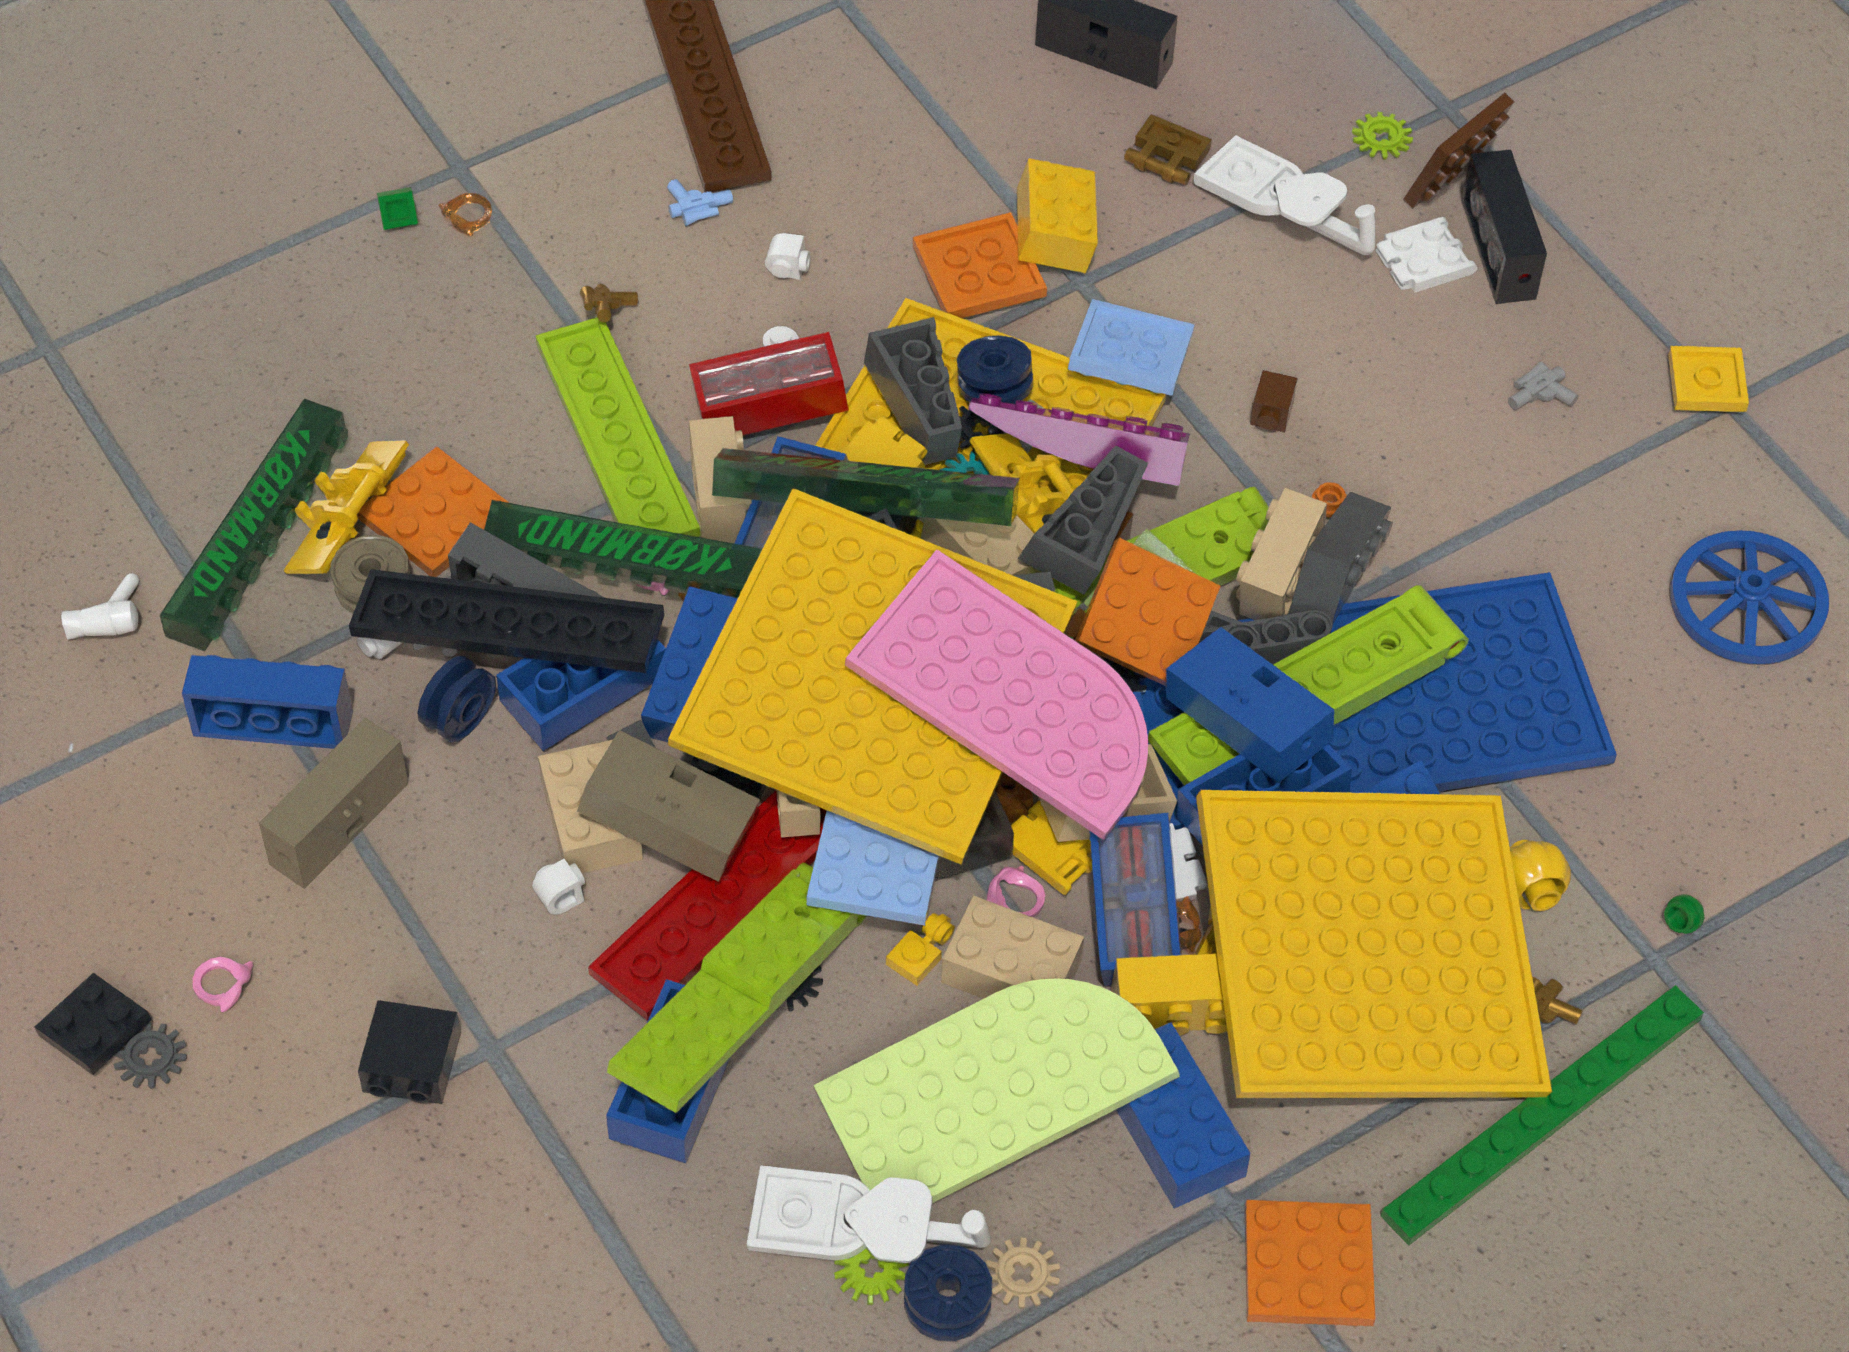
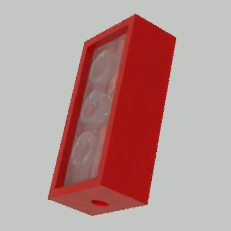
[689,332,849,435]

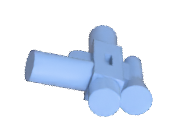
[667,179,733,226]

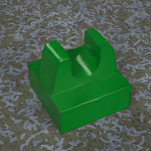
[377,187,418,230]

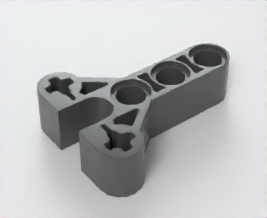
[1198,610,1332,664]

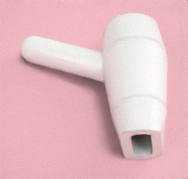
[61,573,139,640]

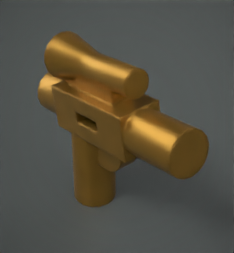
[580,284,638,322]
[1532,977,1583,1025]

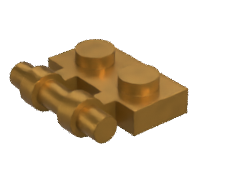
[1124,114,1212,185]

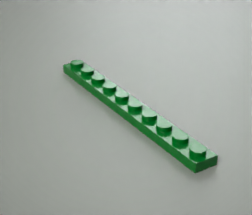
[1380,985,1704,1246]

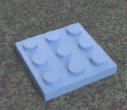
[1068,299,1195,396]
[807,810,939,925]

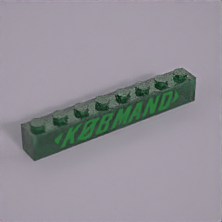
[159,398,348,652]
[712,448,1020,526]
[484,500,762,598]

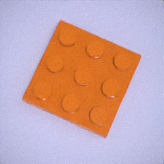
[913,212,1047,318]
[357,446,514,577]
[1075,538,1221,686]
[1245,1200,1375,1326]

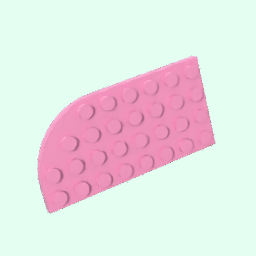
[845,550,1148,840]

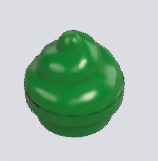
[1664,894,1705,934]

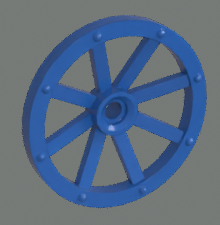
[1670,530,1829,664]

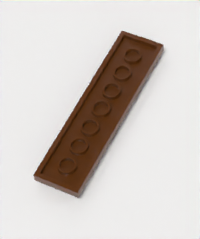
[643,0,772,192]

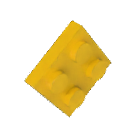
[1668,346,1749,412]

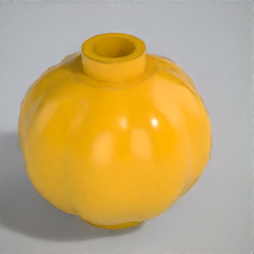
[1510,840,1571,911]

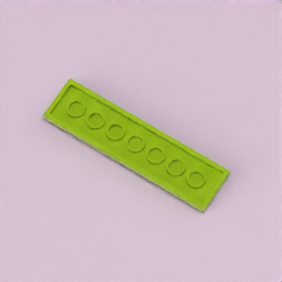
[535,317,701,557]

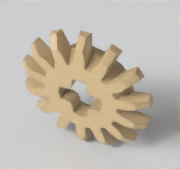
[986,1238,1060,1309]

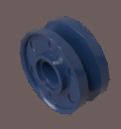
[957,335,1034,404]
[417,656,496,743]
[904,1245,992,1342]

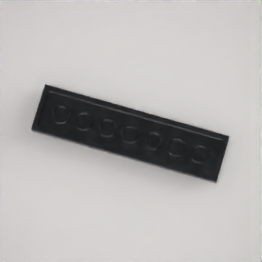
[348,569,665,673]

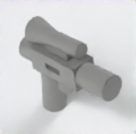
[1508,361,1579,410]

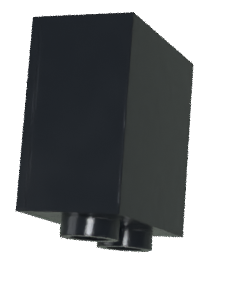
[358,1000,461,1104]

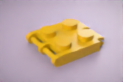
[841,416,928,488]
[1004,800,1093,895]

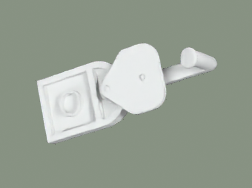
[1194,135,1375,255]
[746,1166,991,1263]

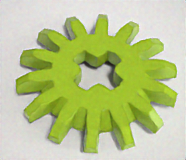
[1352,112,1413,159]
[834,1248,909,1305]

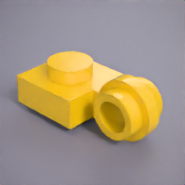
[886,913,955,986]

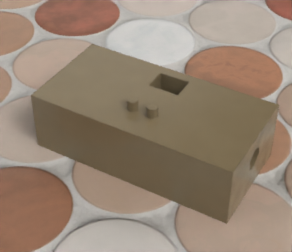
[259,718,408,889]
[577,730,760,882]

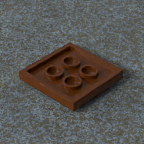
[1403,92,1514,209]

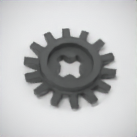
[113,1023,187,1089]

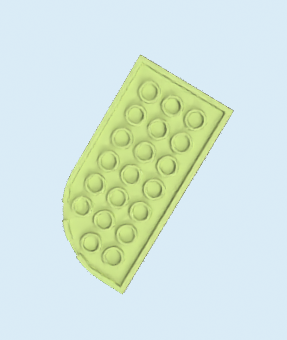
[813,978,1180,1203]

